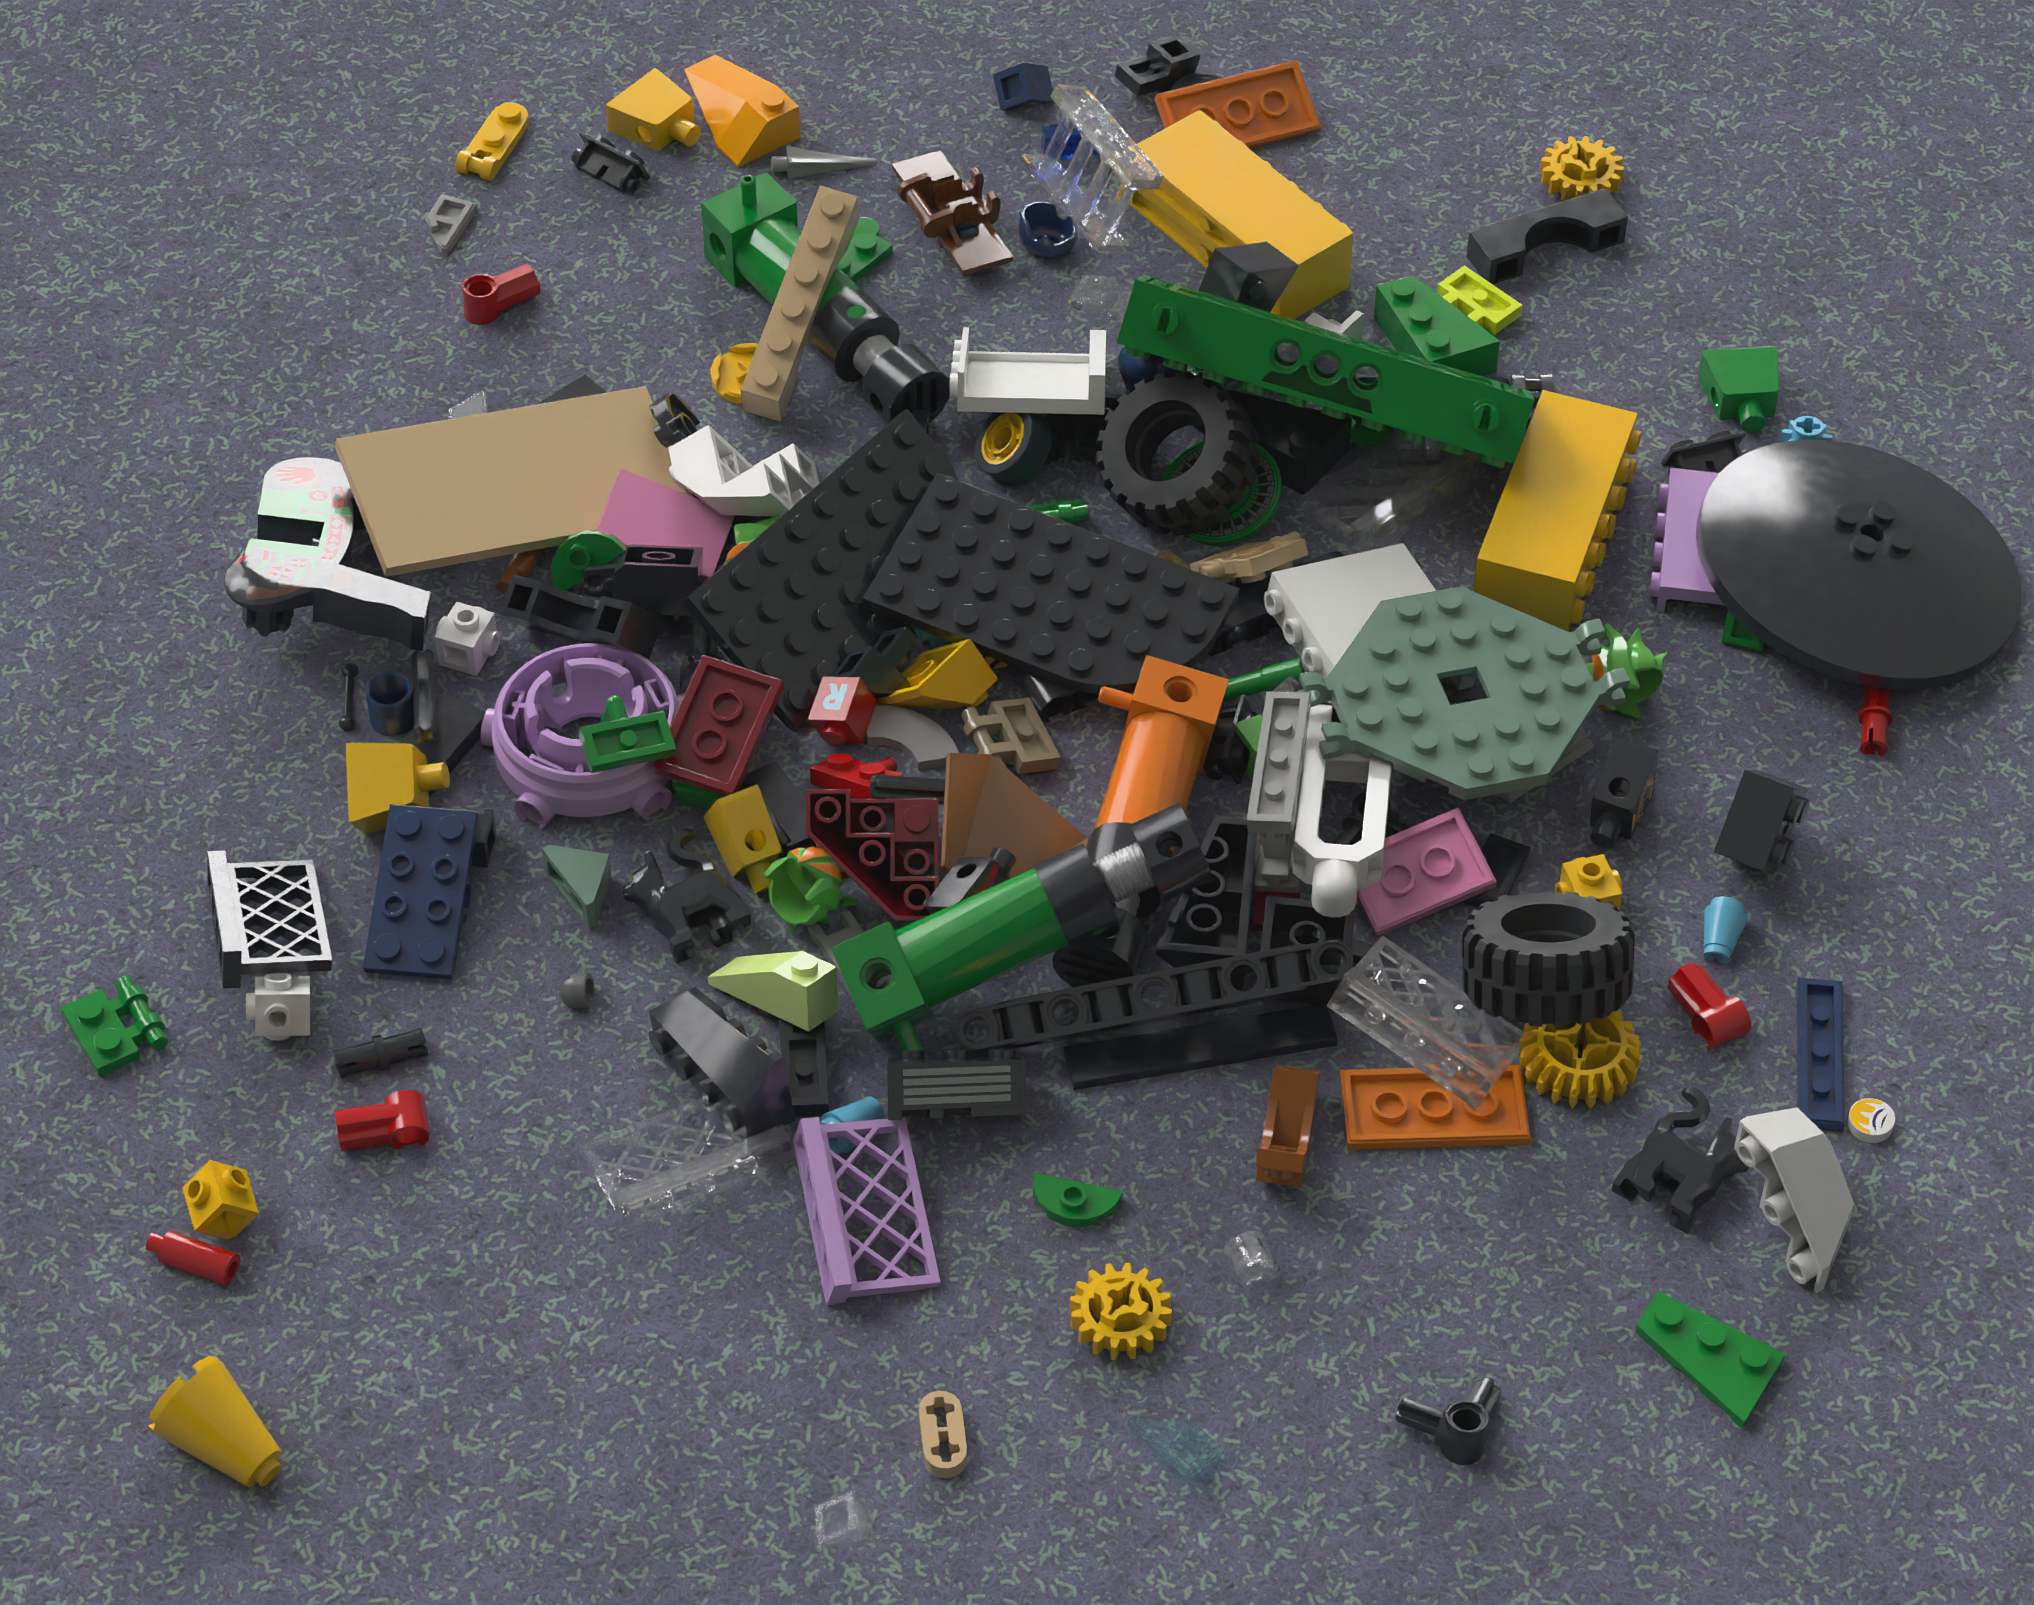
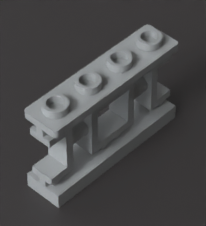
[1247,692,1311,893]

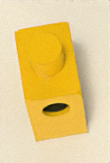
[606,68,701,151]
[346,743,450,834]
[703,784,782,894]

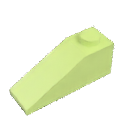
[708,951,838,1032]

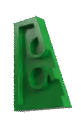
[1635,1291,1786,1430]

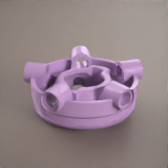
[481,643,685,829]

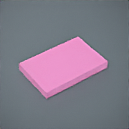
[596,468,735,582]
[1357,807,1497,936]

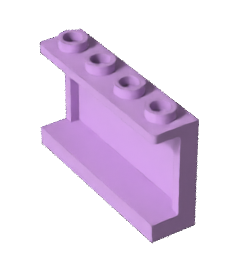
[1649,468,1724,612]

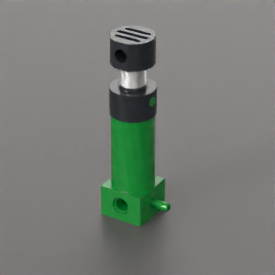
[701,172,950,424]
[831,803,1214,1050]

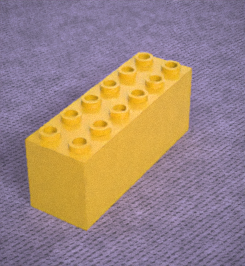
[1128,110,1354,319]
[1473,390,1642,632]

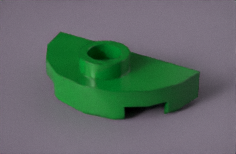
[551,530,627,591]
[1033,1172,1123,1227]

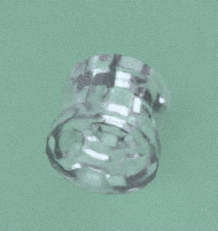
[1223,1231,1280,1289]

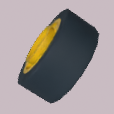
[975,412,1052,486]

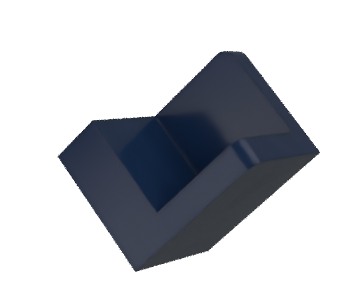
[993,63,1055,111]

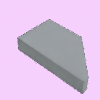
[425,194,477,256]

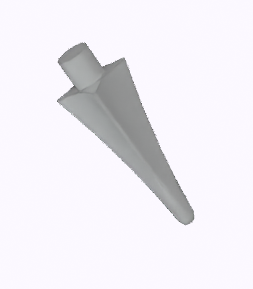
[771,145,876,179]

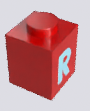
[808,677,877,746]

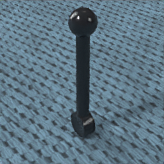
[339,663,359,731]

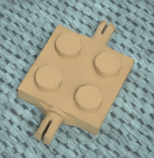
[1190,531,1308,583]

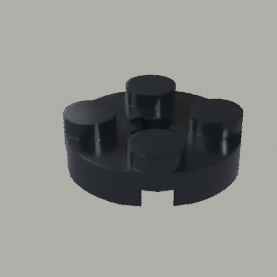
[649,393,701,448]

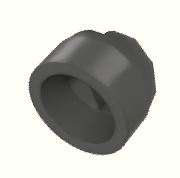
[559,973,595,1009]

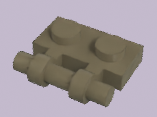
[961,698,1061,774]

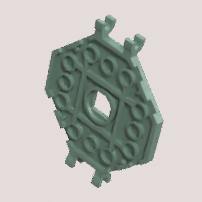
[1298,586,1630,800]

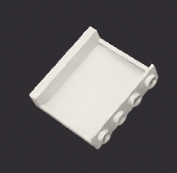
[950,327,1106,415]
[1264,543,1475,709]

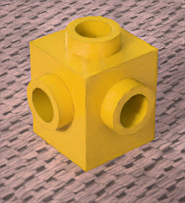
[1555,854,1623,911]
[182,1160,259,1239]

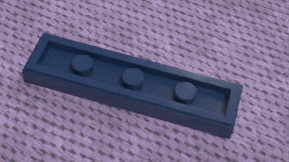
[1796,978,1845,1132]

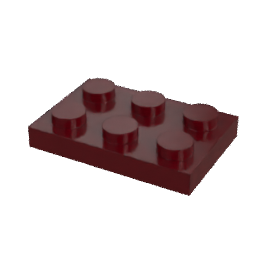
[653,655,784,797]

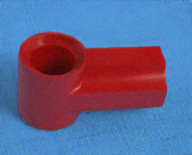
[462,263,540,325]
[1667,962,1751,1050]
[335,1090,430,1151]

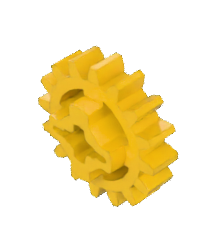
[1540,136,1624,201]
[1070,1262,1172,1360]

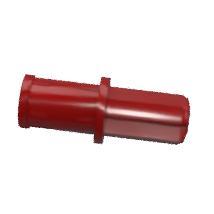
[1858,686,1893,756]

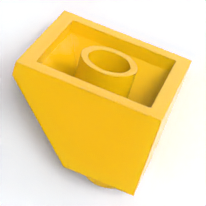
[875,639,998,709]

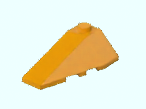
[685,55,801,168]

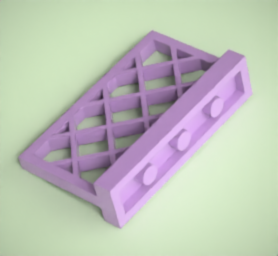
[793,1117,941,1305]

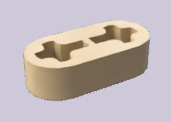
[919,1391,967,1479]

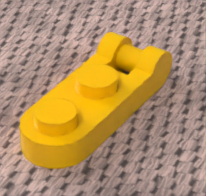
[455,102,529,181]

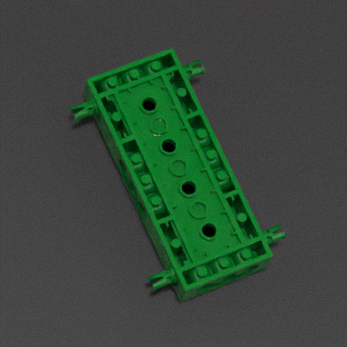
[1116,275,1534,468]

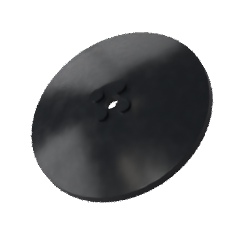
[1696,440,2021,690]

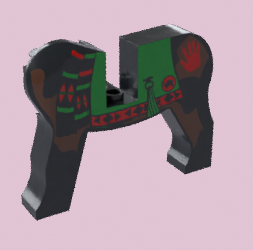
[225,457,431,651]

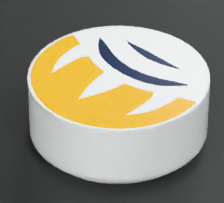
[1847,1098,1895,1143]

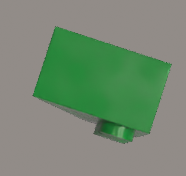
[1374,275,1500,376]

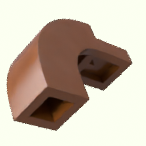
[1255,1064,1321,1187]

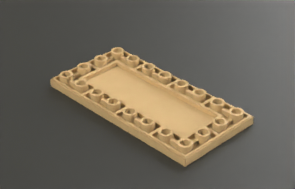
[335,386,693,577]

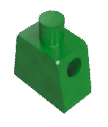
[1698,346,1779,433]

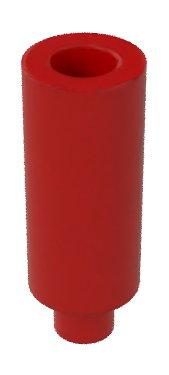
[146,1231,241,1286]

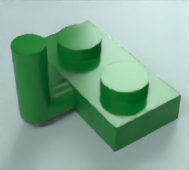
[578,695,676,773]

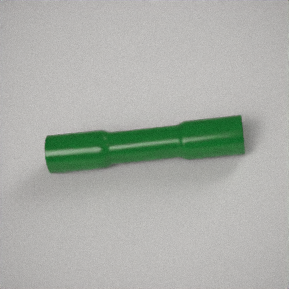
[1222,658,1305,703]

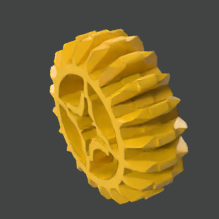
[1518,1010,1642,1110]

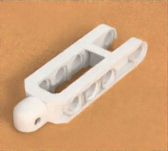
[1293,704,1393,917]

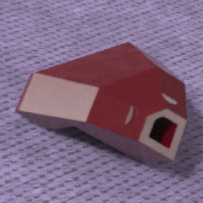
[806,789,939,922]

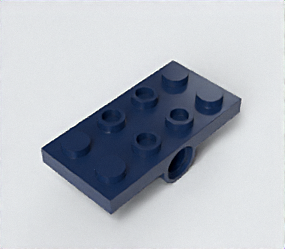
[363,804,479,980]

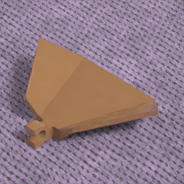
[941,753,1088,878]

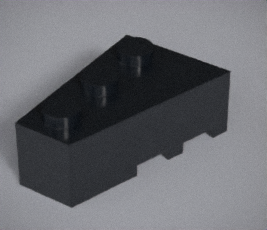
[1197,241,1299,372]

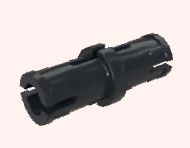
[333,1027,428,1078]

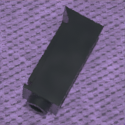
[739,761,819,858]

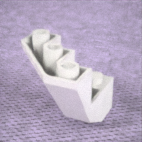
[1734,1107,1854,1293]

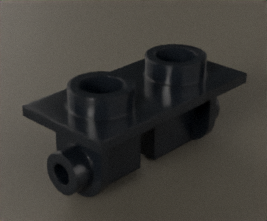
[571,131,650,193]
[1661,431,1748,475]
[1204,695,1258,784]

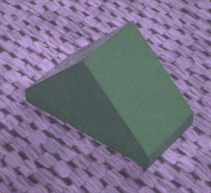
[542,845,612,930]

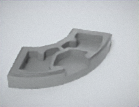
[865,705,959,770]

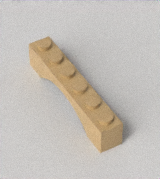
[740,185,859,422]

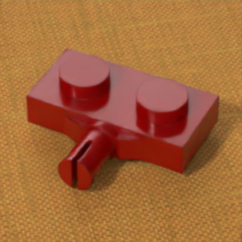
[810,753,903,799]

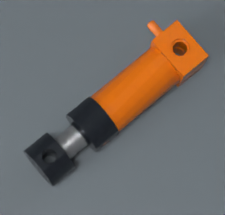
[1052,655,1229,987]

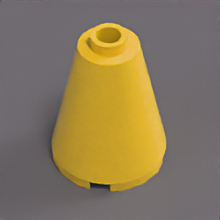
[148,1356,282,1487]

